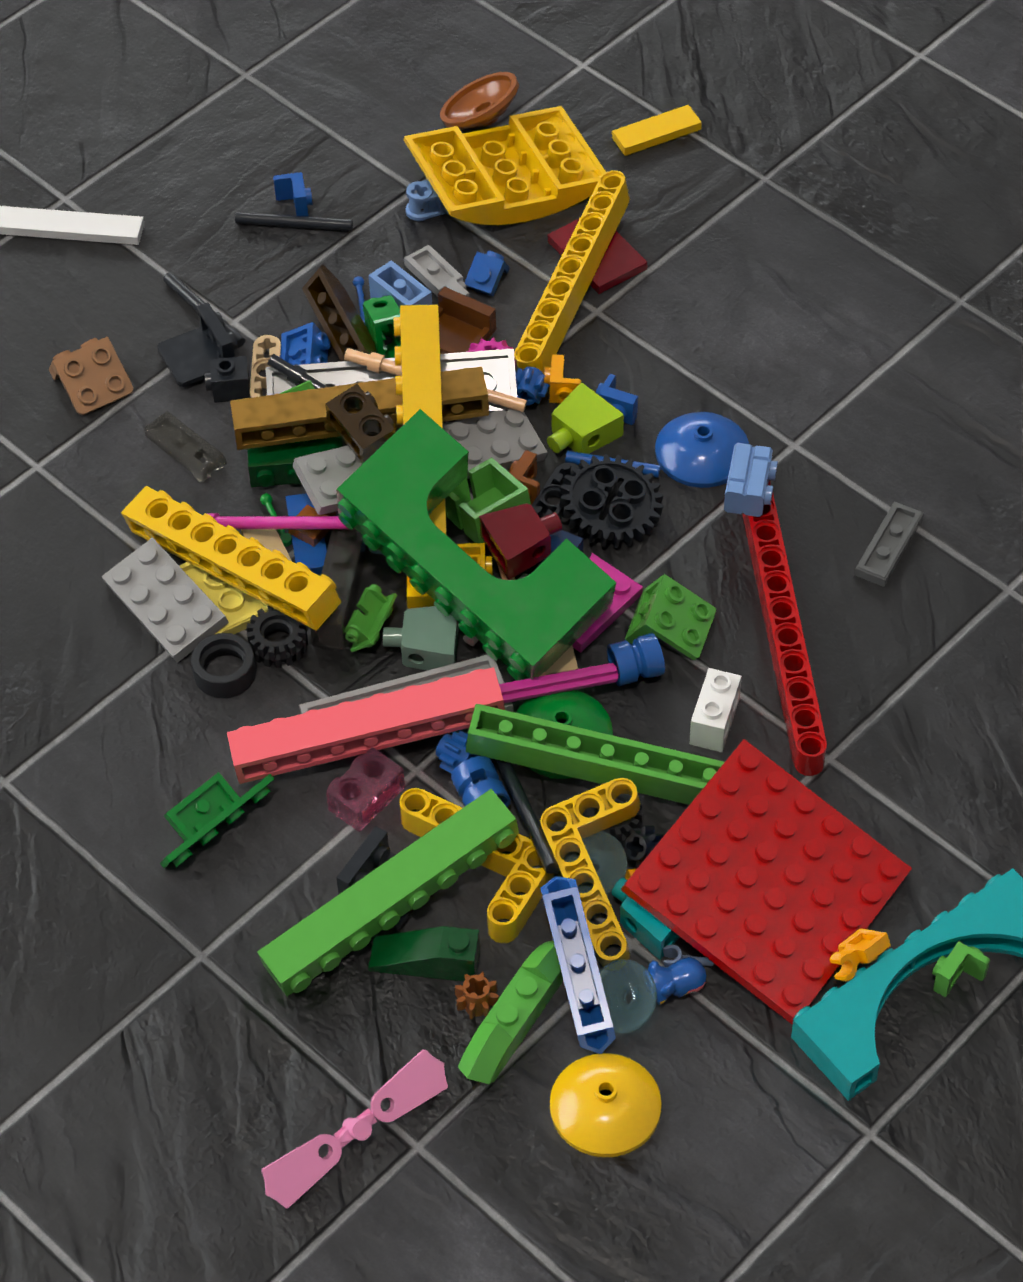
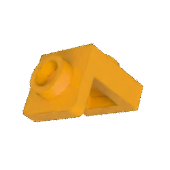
[544,354,581,403]

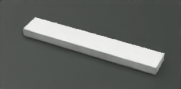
[0,206,144,245]

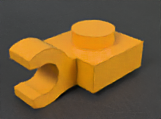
[829,928,891,981]

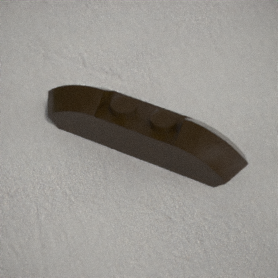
[302,264,376,361]

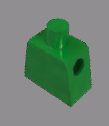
[363,295,401,358]

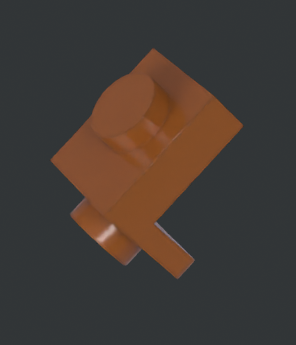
[509,450,540,505]

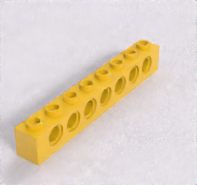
[121,486,341,631]

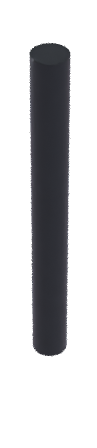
[235,212,353,231]
[163,272,245,348]

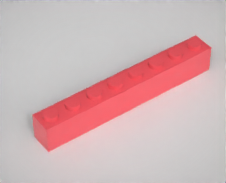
[227,667,505,784]

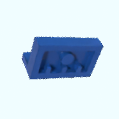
[280,322,330,365]

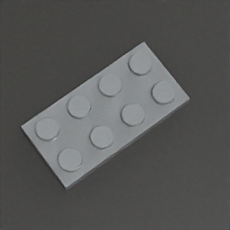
[101,537,229,663]

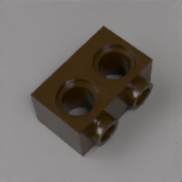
[325,384,397,463]

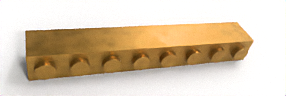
[230,366,489,450]

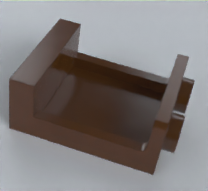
[438,286,496,354]

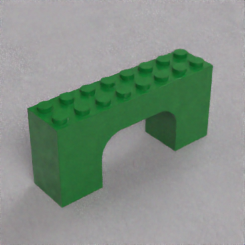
[336,409,616,681]

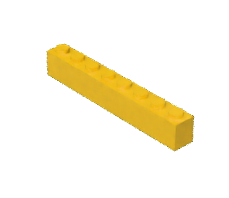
[394,305,446,535]

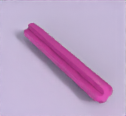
[499,663,618,704]

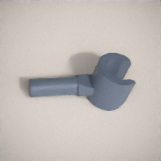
[663,945,714,967]

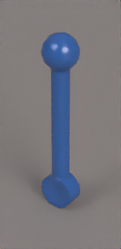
[353,276,365,324]

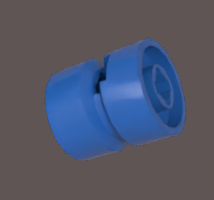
[607,633,665,687]
[451,756,511,808]

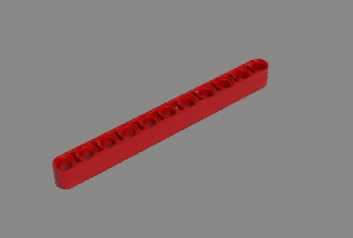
[742,480,827,776]

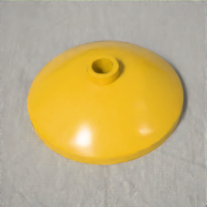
[550,1053,661,1157]

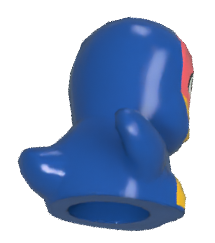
[644,957,707,1005]

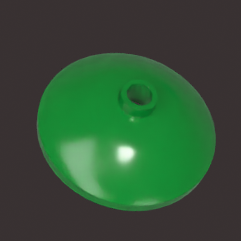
[516,690,613,779]

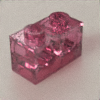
[326,747,405,832]

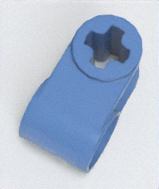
[405,180,449,221]

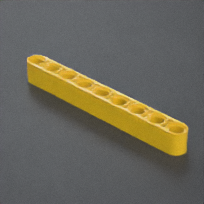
[514,171,630,375]

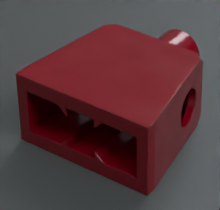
[479,503,563,580]

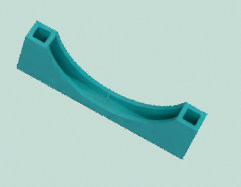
[791,868,1023,1101]

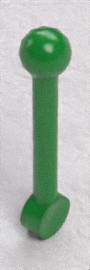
[260,493,292,547]

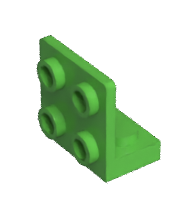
[625,574,716,660]

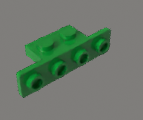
[160,772,274,869]

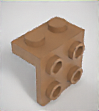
[49,336,133,415]

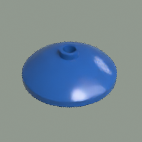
[655,412,749,488]

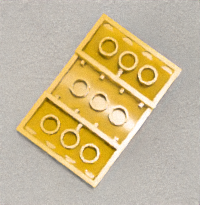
[404,106,606,225]

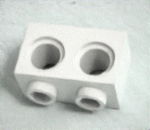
[689,668,742,752]

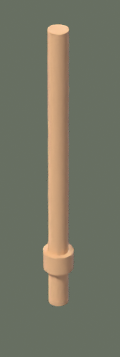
[344,348,527,412]

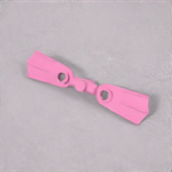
[261,1049,448,1209]

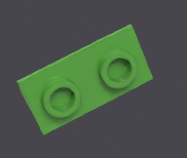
[344,584,397,652]

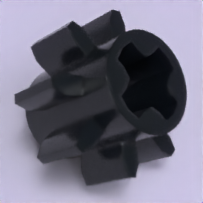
[623,825,665,868]

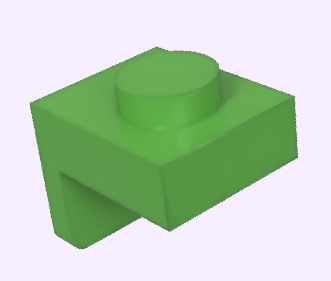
[932,941,990,998]

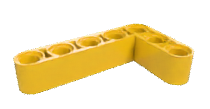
[540,778,640,971]
[400,788,553,943]

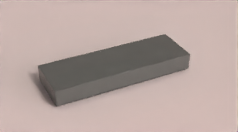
[855,501,924,587]

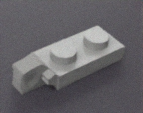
[404,245,469,297]

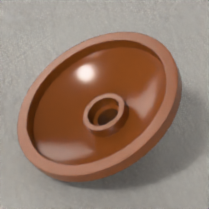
[440,72,519,129]

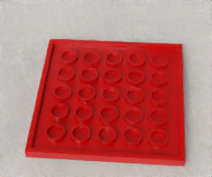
[621,739,912,1025]

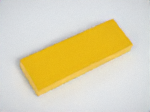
[612,105,702,156]

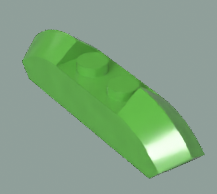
[458,941,563,1084]

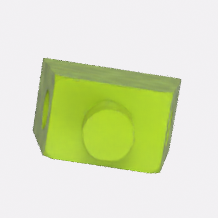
[547,383,624,454]

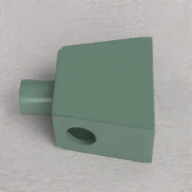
[383,606,459,670]

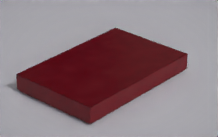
[548,218,648,294]

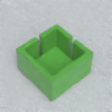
[445,457,531,545]

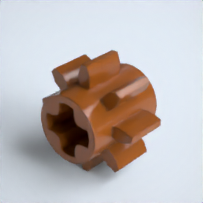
[455,972,499,1019]

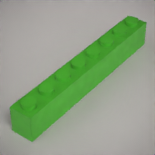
[465,703,724,805]
[257,789,519,997]

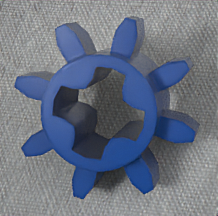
[516,367,549,405]
[435,730,478,774]

